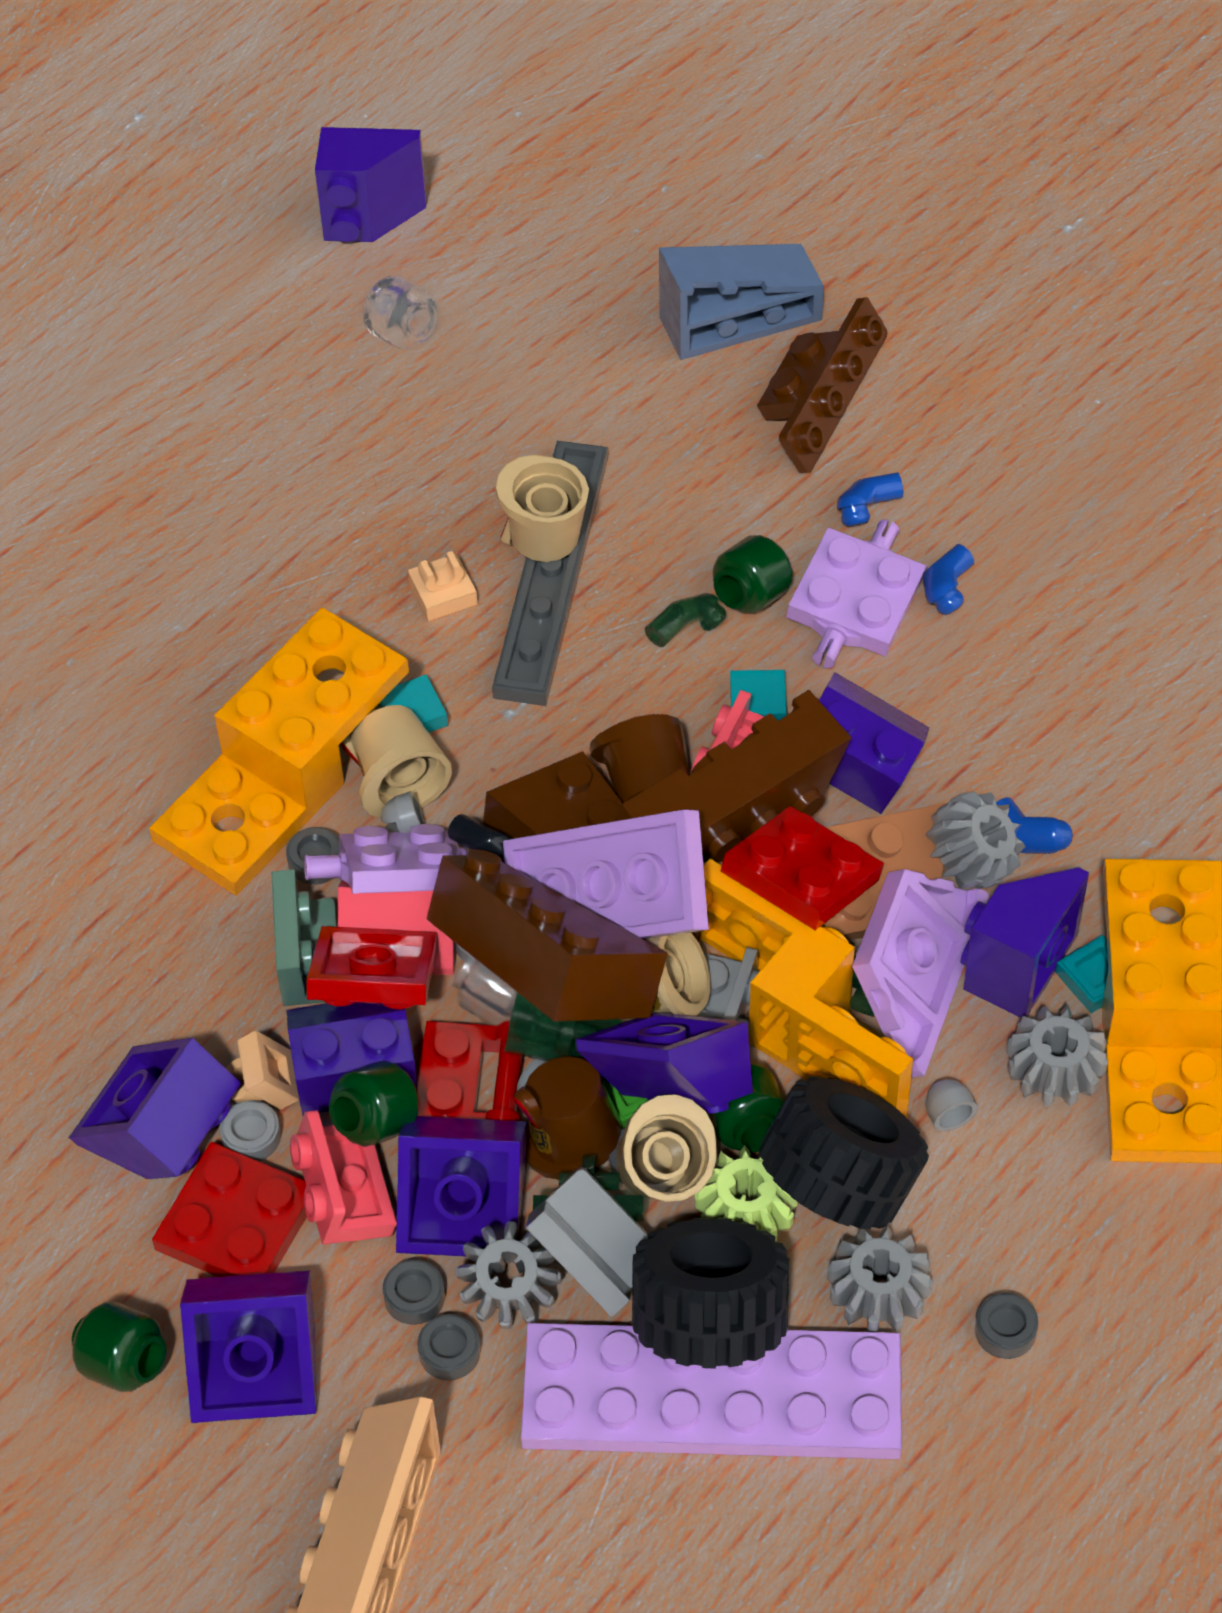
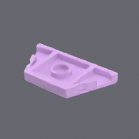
[852,869,989,1078]

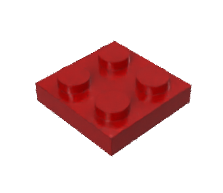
[720,806,884,931]
[307,926,437,1009]
[152,1142,307,1277]

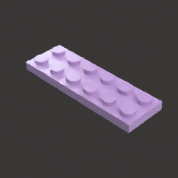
[521,1323,902,1459]

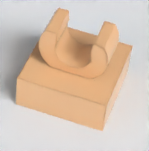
[407,551,478,622]
[226,1030,299,1110]

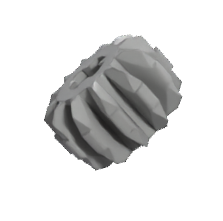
[925,791,1026,889]
[1006,1005,1108,1108]
[456,1221,561,1329]
[827,1225,933,1333]

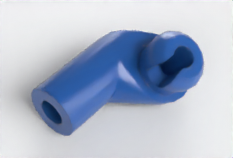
[837,472,903,527]
[923,544,974,615]
[996,797,1073,854]

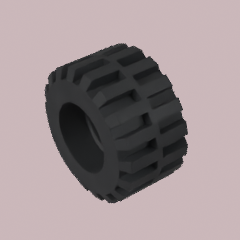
[759,1076,929,1229]
[632,1217,789,1369]

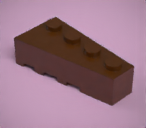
[614,690,852,863]
[483,751,701,942]
[426,849,668,1022]

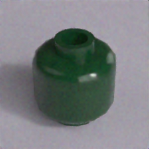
[713,535,792,614]
[329,1061,419,1147]
[707,1063,785,1153]
[72,1302,166,1392]

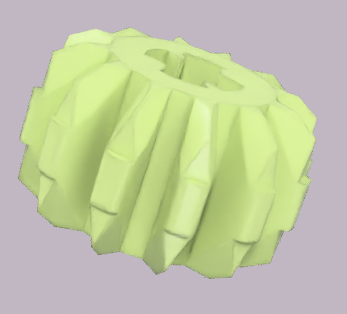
[695,1145,798,1242]

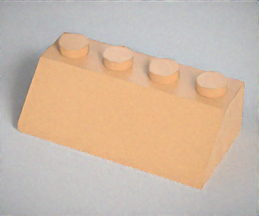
[286,1396,441,1613]

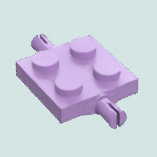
[786,520,927,668]
[304,824,469,894]

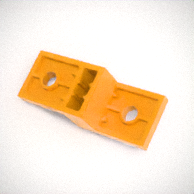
[149,607,409,896]
[700,859,913,1118]
[1102,859,1222,1164]

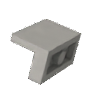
[526,1167,648,1317]

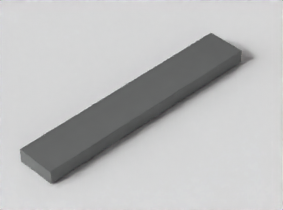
[492,440,608,706]

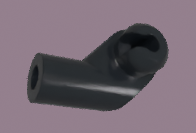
[448,814,510,863]

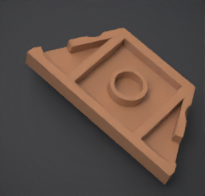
[821,803,946,941]

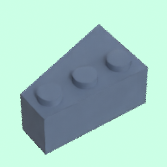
[659,244,824,360]

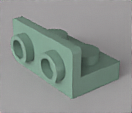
[271,869,337,1006]

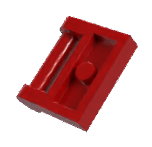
[417,1021,530,1121]

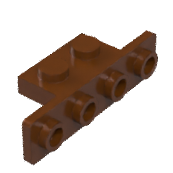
[757,297,888,473]

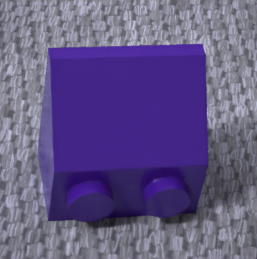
[315,127,427,242]
[818,672,930,814]
[960,867,1089,1018]
[286,1002,417,1116]
[576,1012,753,1114]
[68,1038,241,1179]
[396,1116,527,1257]
[180,1270,317,1423]

